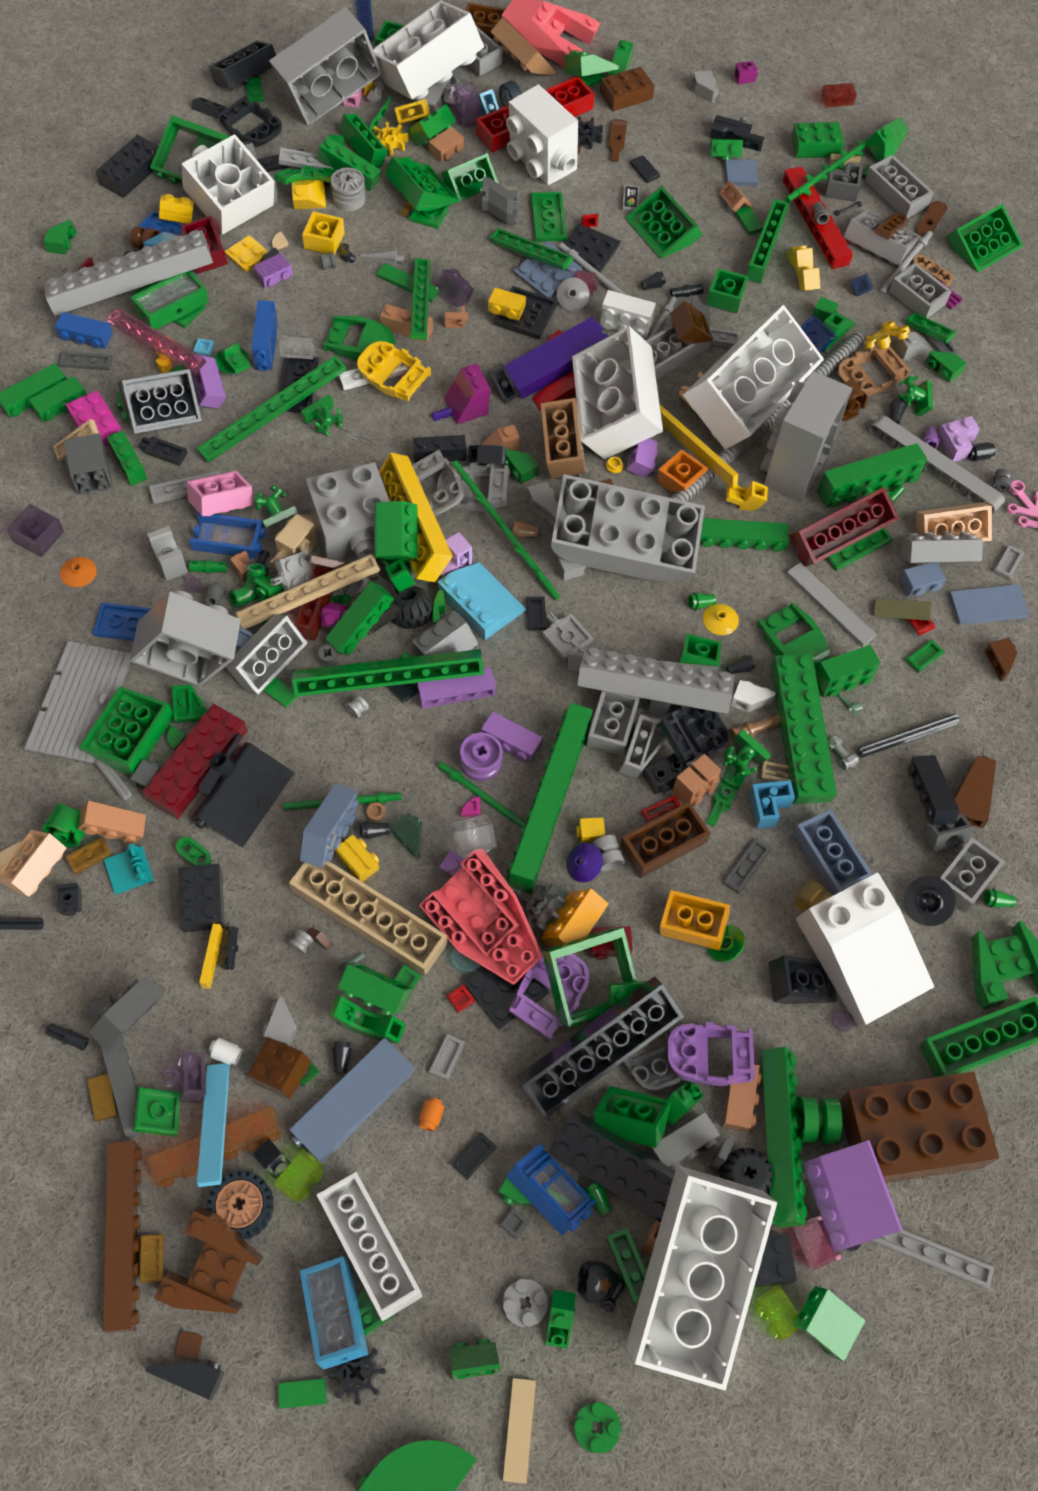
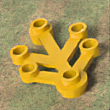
[864,321,910,349]

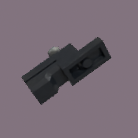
[710,115,764,152]

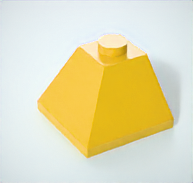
[292,180,326,209]

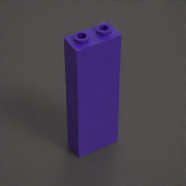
[505,317,609,399]

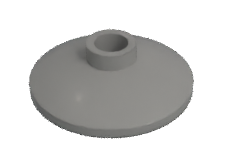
[557,278,589,311]

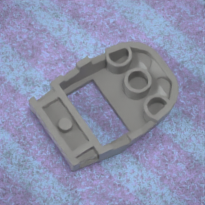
[412,450,464,516]
[437,463,510,512]

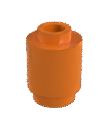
[418,1097,445,1132]

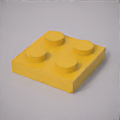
[224,235,268,273]

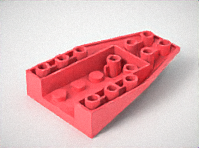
[419,849,543,985]

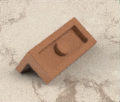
[719,180,753,212]

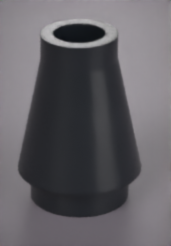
[641,271,666,291]
[890,398,907,425]
[726,655,755,674]
[360,820,390,840]
[331,1042,352,1073]

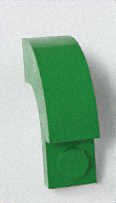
[328,996,406,1044]

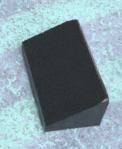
[192,97,227,119]

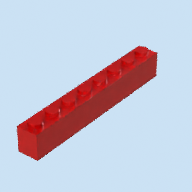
[782,166,853,269]

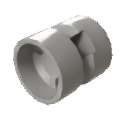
[592,835,625,871]

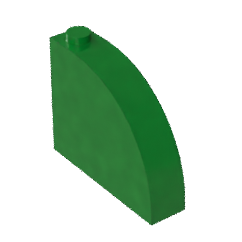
[357,1440,477,1491]

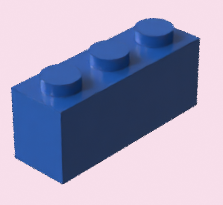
[55,312,113,349]

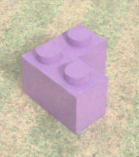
[938,416,980,462]
[438,532,472,580]

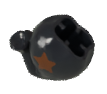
[577,1260,624,1313]

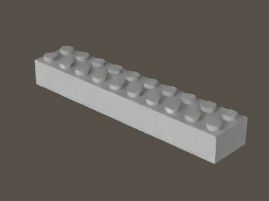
[45,230,213,316]

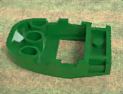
[323,316,395,361]
[757,602,830,671]

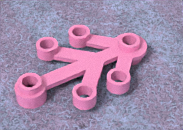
[1007,480,1038,529]

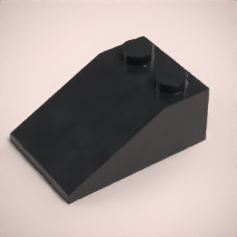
[768,955,837,1004]

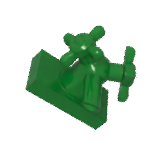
[896,375,933,416]
[301,394,343,437]
[255,485,297,528]
[723,729,771,778]

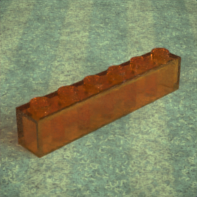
[146,1106,283,1188]

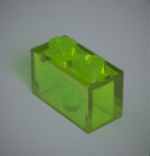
[274,1148,324,1204]
[753,1284,799,1342]

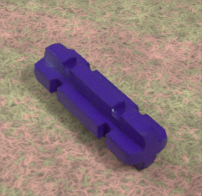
[431,407,453,421]

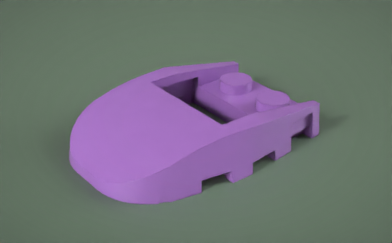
[508,953,589,1039]
[668,1022,755,1086]

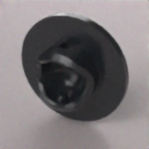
[904,876,956,926]

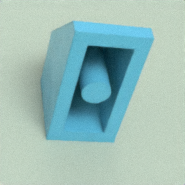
[473,89,499,116]

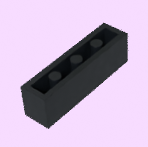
[908,755,959,825]

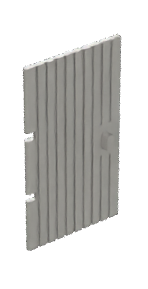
[24,641,131,763]

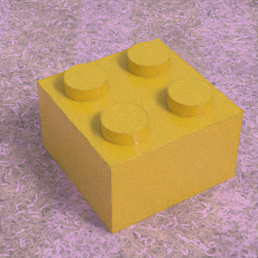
[302,212,345,256]

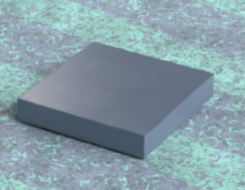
[725,160,759,186]

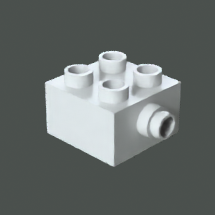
[506,84,578,185]
[182,134,274,235]

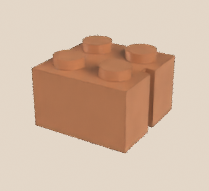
[672,754,721,806]

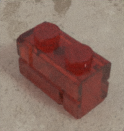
[821,83,857,108]

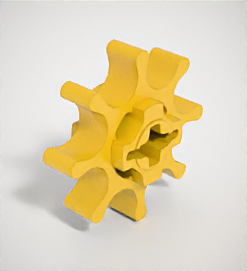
[374,122,409,156]

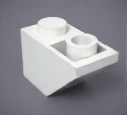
[731,680,776,712]

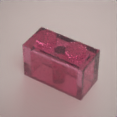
[792,1216,842,1271]

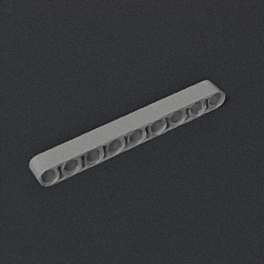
[869,415,1005,514]

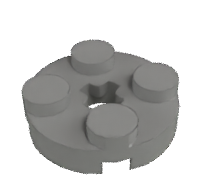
[503,1279,548,1328]

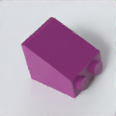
[444,363,490,424]

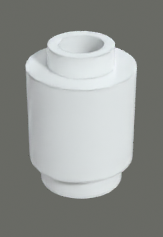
[209,1038,242,1065]

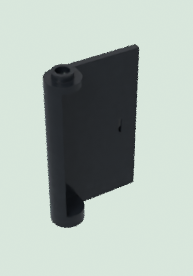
[192,742,295,848]

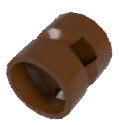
[130,226,160,249]

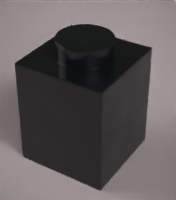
[252,1138,292,1179]

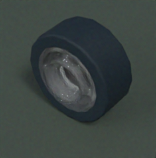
[499,80,522,107]

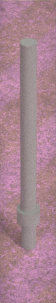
[879,231,933,295]
[559,243,627,295]
[647,296,677,340]

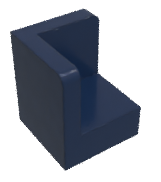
[851,272,874,297]

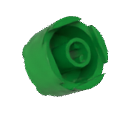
[41,803,86,848]

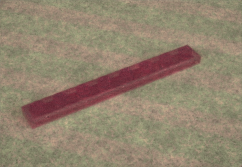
[107,308,206,374]

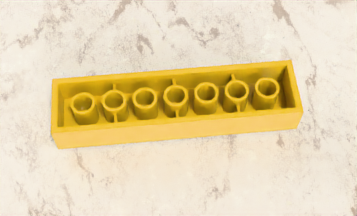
[379,452,453,582]

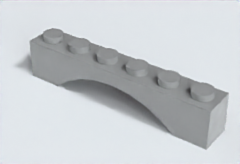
[527,482,586,581]

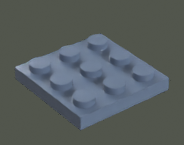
[514,241,582,298]

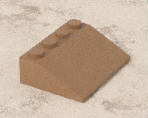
[491,17,556,75]

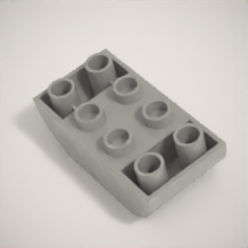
[551,474,705,581]

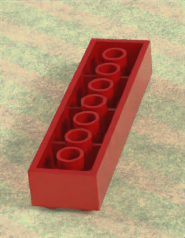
[476,76,595,153]

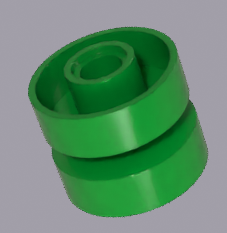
[798,1096,842,1144]

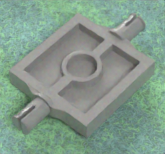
[270,550,320,592]
[542,612,594,661]

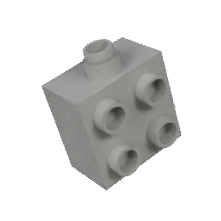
[305,462,390,559]
[130,591,241,686]

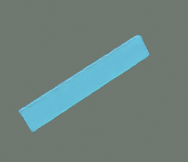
[197,1063,230,1187]

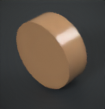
[366,802,386,822]

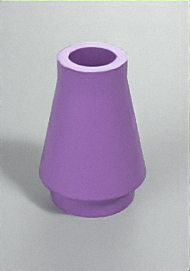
[923,426,940,449]

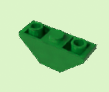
[812,312,856,352]

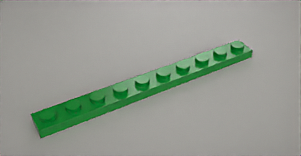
[197,355,346,463]

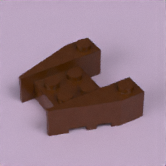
[154,1206,264,1314]

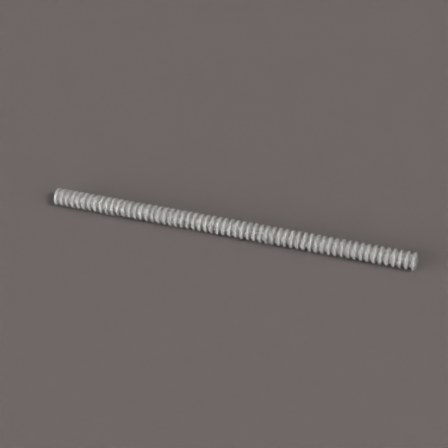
[670,332,865,502]

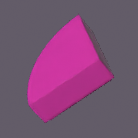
[461,797,480,817]

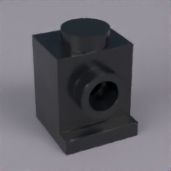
[56,882,82,916]

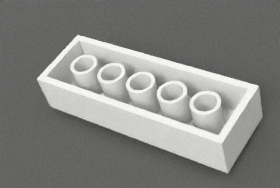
[317,1172,422,1322]

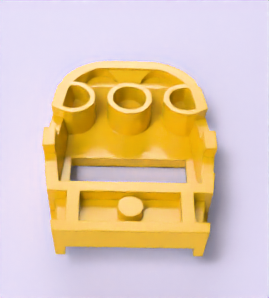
[357,341,431,401]

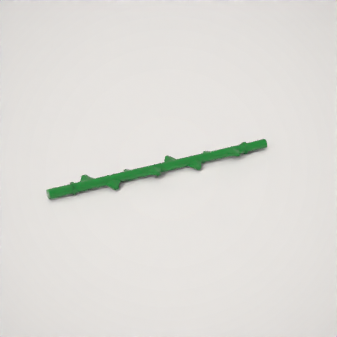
[785,136,870,203]
[452,460,561,601]

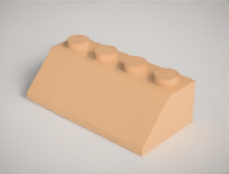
[916,502,992,542]

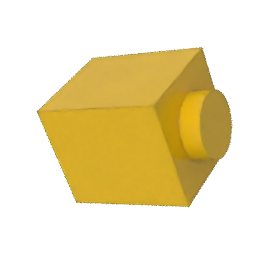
[576,817,605,844]

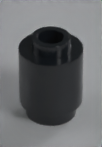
[968,442,996,461]

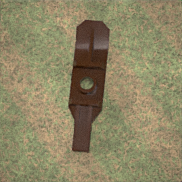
[609,119,627,162]
[917,201,948,237]

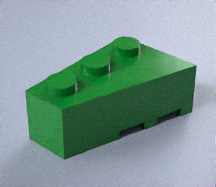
[407,104,456,146]

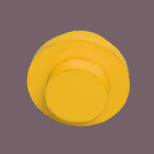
[606,457,623,474]

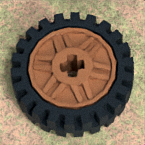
[206,1170,274,1240]

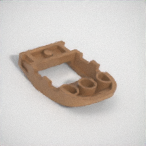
[838,346,910,396]

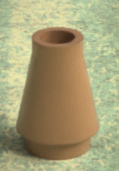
[512,520,538,538]

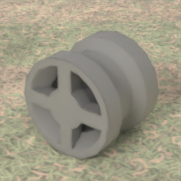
[345,695,369,719]
[288,929,314,955]

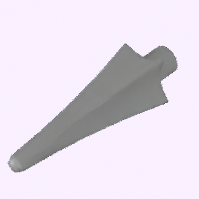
[360,251,404,265]

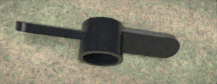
[199,732,242,795]

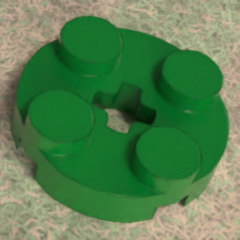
[574,1402,621,1454]

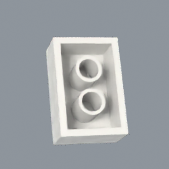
[600,290,656,339]

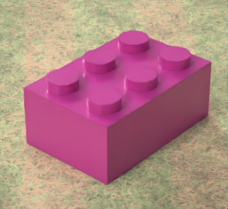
[66,390,121,447]

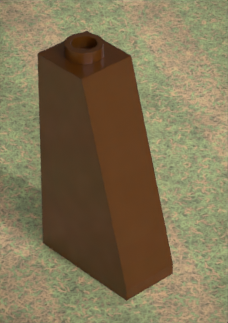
[954,756,997,828]

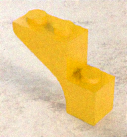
[786,246,820,290]

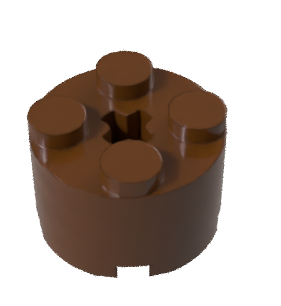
[842,380,868,421]

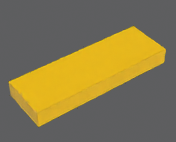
[199,924,223,989]

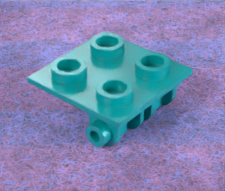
[104,844,155,895]

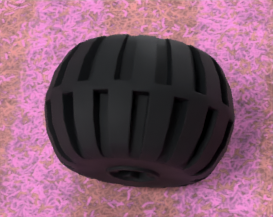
[388,586,434,629]
[720,1148,773,1195]

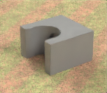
[147,526,188,581]

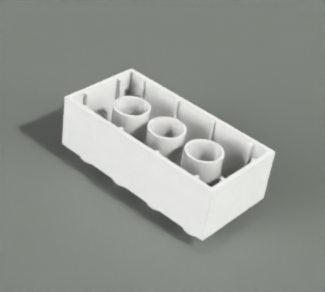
[683,305,824,449]
[626,1165,777,1390]

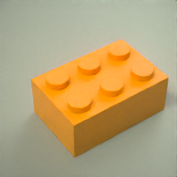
[541,888,608,953]
[660,890,730,951]

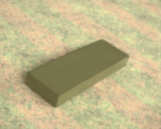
[874,599,932,620]

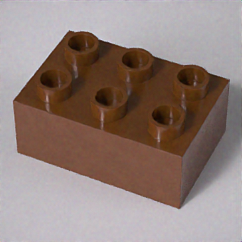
[839,1071,1000,1184]

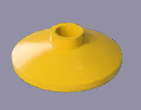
[703,604,739,635]

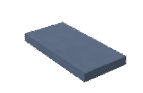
[949,584,1030,625]

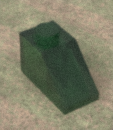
[391,812,422,861]

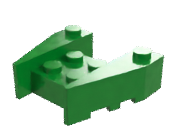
[972,921,1038,1009]

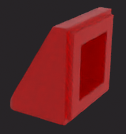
[580,213,599,227]

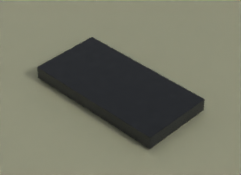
[279,355,319,413]

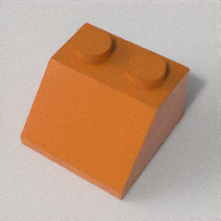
[657,449,708,492]

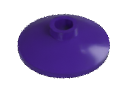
[567,843,603,882]

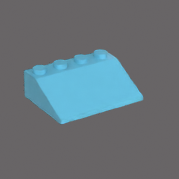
[438,562,526,640]

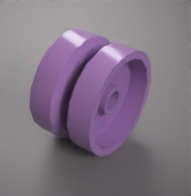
[460,732,503,781]

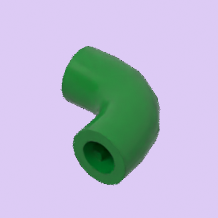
[228,564,265,608]

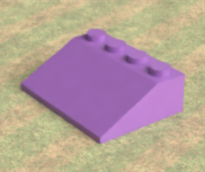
[803,1140,902,1252]

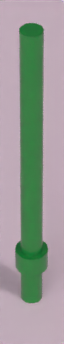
[438,762,526,828]
[284,792,402,810]

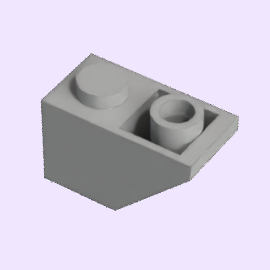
[692,71,718,103]
[262,997,297,1046]

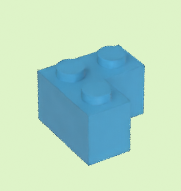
[749,780,795,829]

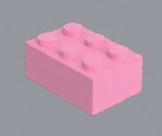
[187,471,252,516]

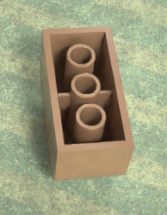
[541,398,586,479]

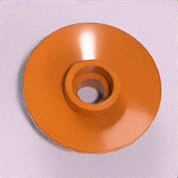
[60,557,97,587]

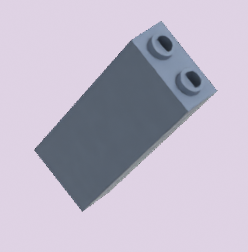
[290,1038,415,1164]

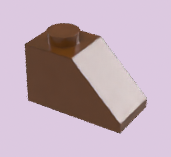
[984,637,1018,682]

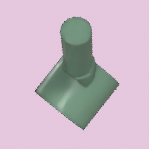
[838,694,862,715]
[338,953,365,974]

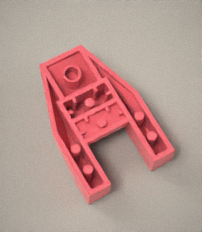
[501,0,601,68]

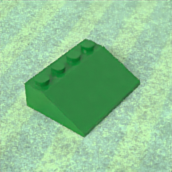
[385,157,460,212]
[625,185,703,259]
[946,203,1024,273]
[79,686,174,776]

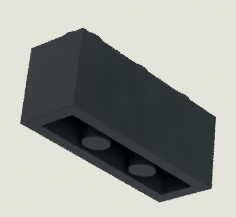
[413,435,466,464]

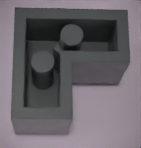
[825,163,863,201]

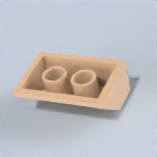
[0,830,66,897]

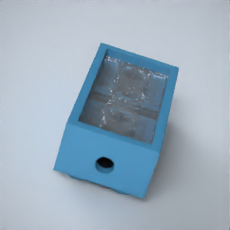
[300,1256,368,1369]

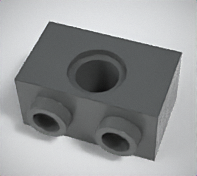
[924,814,973,852]

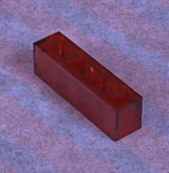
[294,565,334,641]

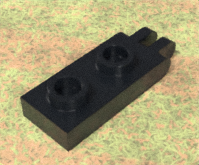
[139,437,188,466]

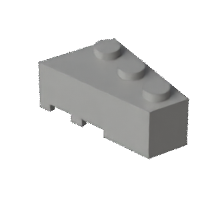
[619,714,667,779]

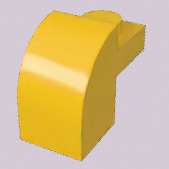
[726,481,768,511]

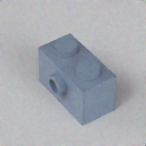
[900,562,946,597]

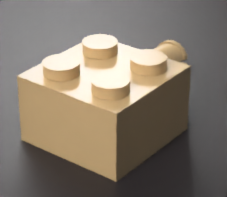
[269,514,317,571]

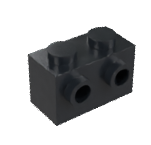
[643,753,688,795]

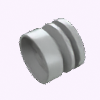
[331,168,366,211]

